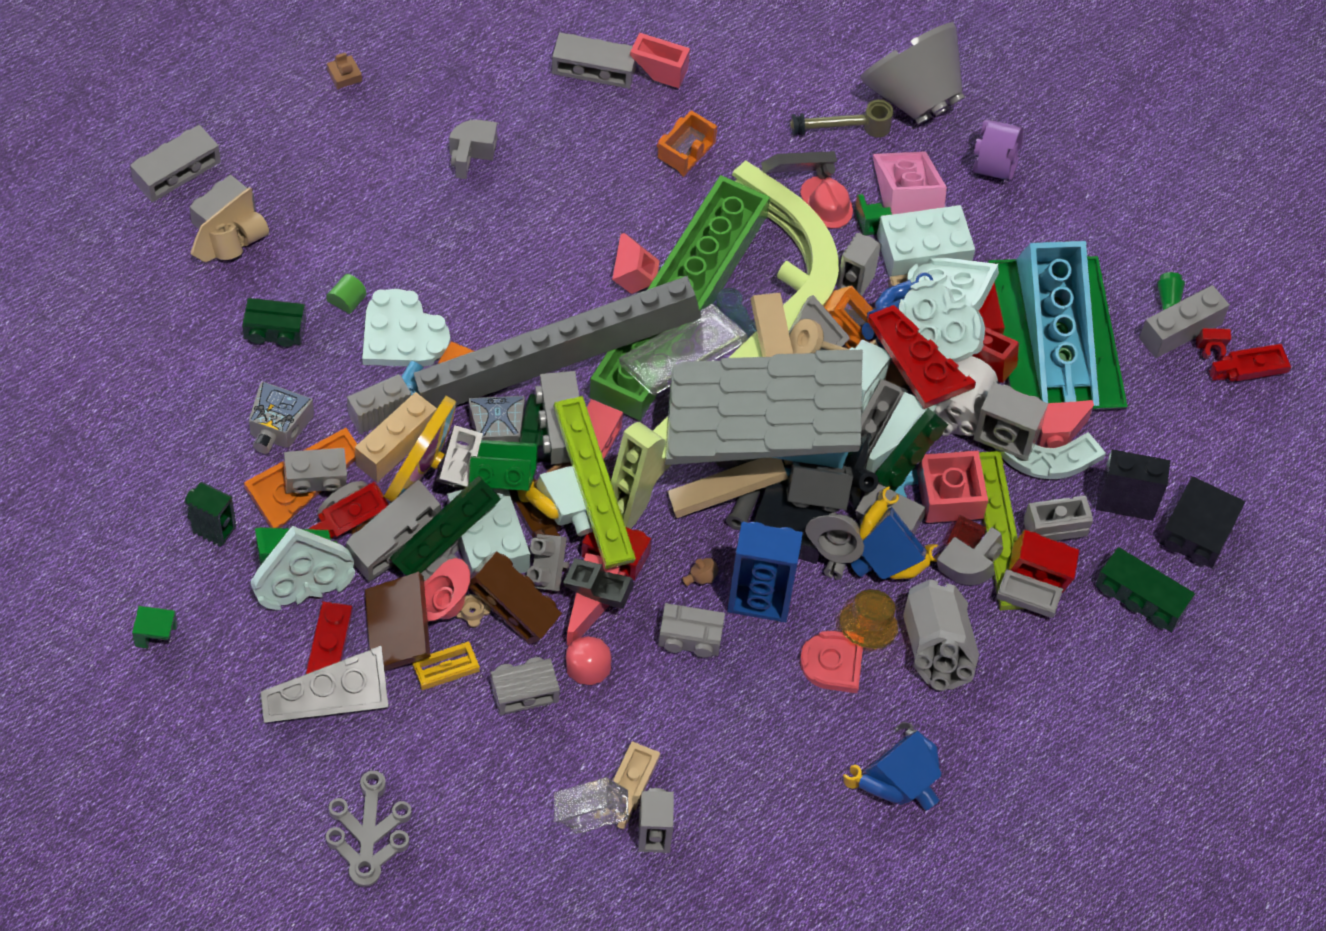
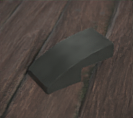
[563,558,634,609]

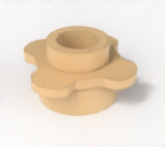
[456,594,491,627]

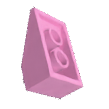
[873,151,947,215]

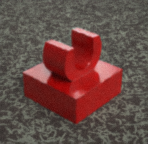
[1196,328,1231,359]

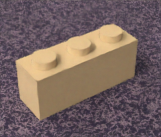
[355,392,437,483]

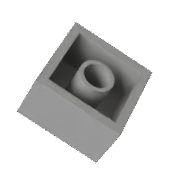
[973,382,1048,461]

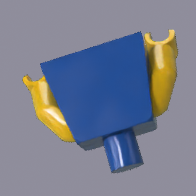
[851,487,940,580]

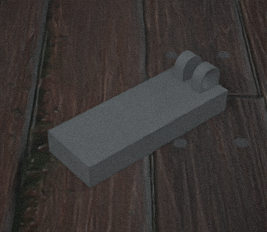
[761,151,837,179]

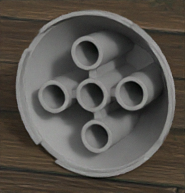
[860,22,965,125]

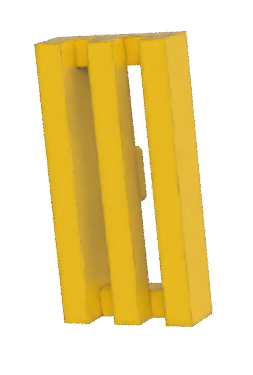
[412,641,480,690]

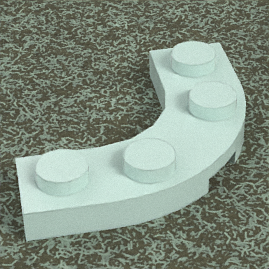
[995,432,1106,479]

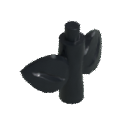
[843,432,879,513]

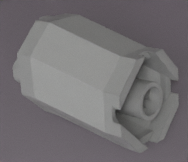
[903,579,979,691]

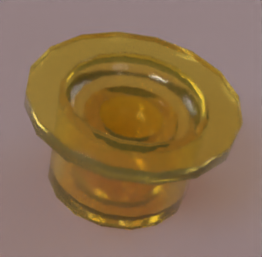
[839,589,898,649]

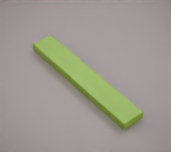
[553,396,636,569]
[979,451,1025,611]

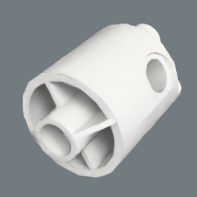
[935,356,998,436]

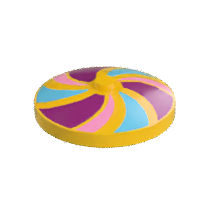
[384,395,457,502]

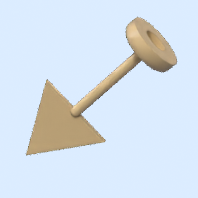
[790,319,879,354]

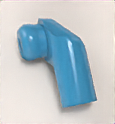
[402,360,423,395]

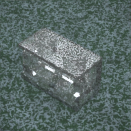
[554,777,628,834]

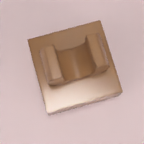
[327,53,362,89]

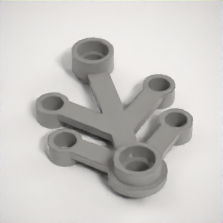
[326,771,412,887]

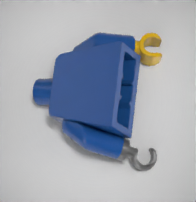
[843,722,942,811]

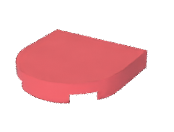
[800,631,864,693]

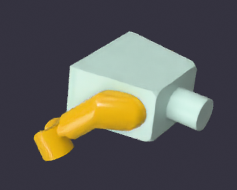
[517,466,593,536]

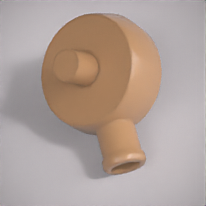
[682,558,719,586]

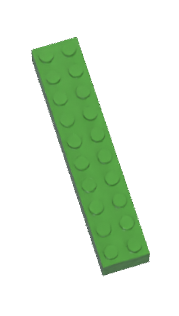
[590,175,770,421]

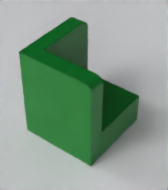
[855,194,892,236]
[132,606,178,649]

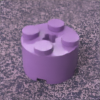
[973,119,1024,180]

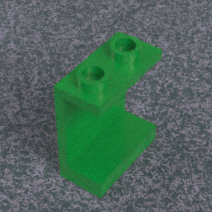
[469,440,538,491]

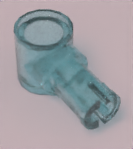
[715,288,757,340]

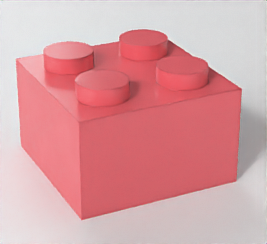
[917,451,988,523]

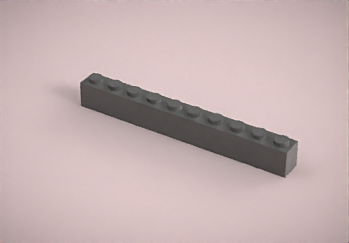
[413,276,702,408]

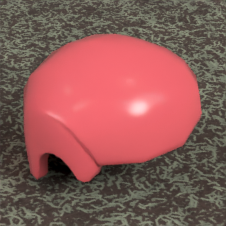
[566,636,612,685]

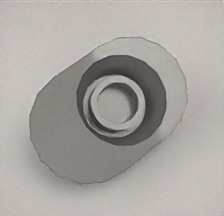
[805,512,864,564]

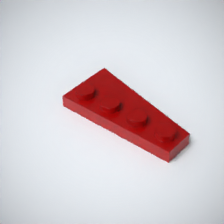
[868,305,976,409]

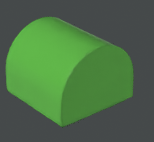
[326,274,366,314]

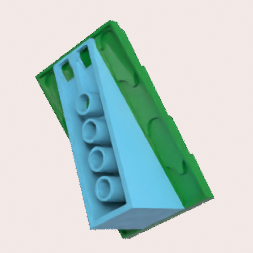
[987,241,1128,410]

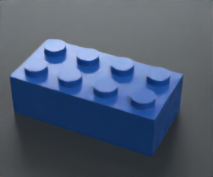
[727,522,803,623]

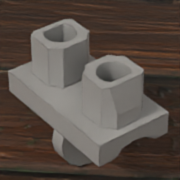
[527,534,569,591]

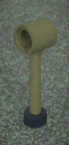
[790,100,893,138]

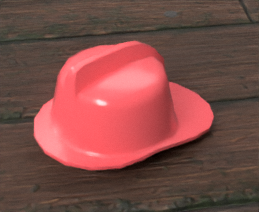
[800,176,853,229]
[424,558,470,622]

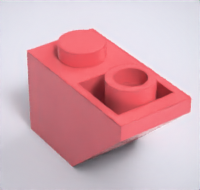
[612,233,660,294]

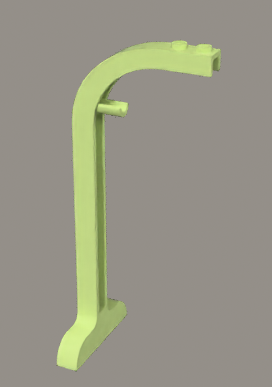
[611,160,839,529]

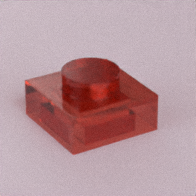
[946,515,986,549]

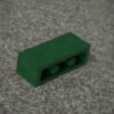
[1095,547,1196,633]

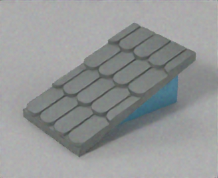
[665,349,863,469]

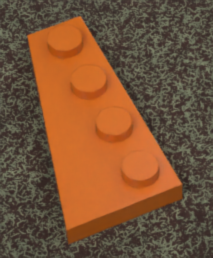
[244,428,358,528]

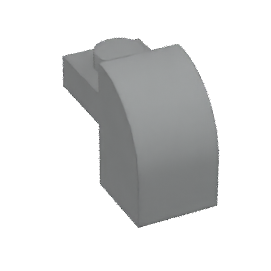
[449,120,497,179]
[937,527,1003,585]

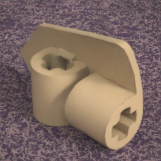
[190,188,269,263]

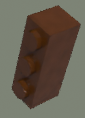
[469,551,562,645]

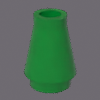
[1157,272,1185,311]

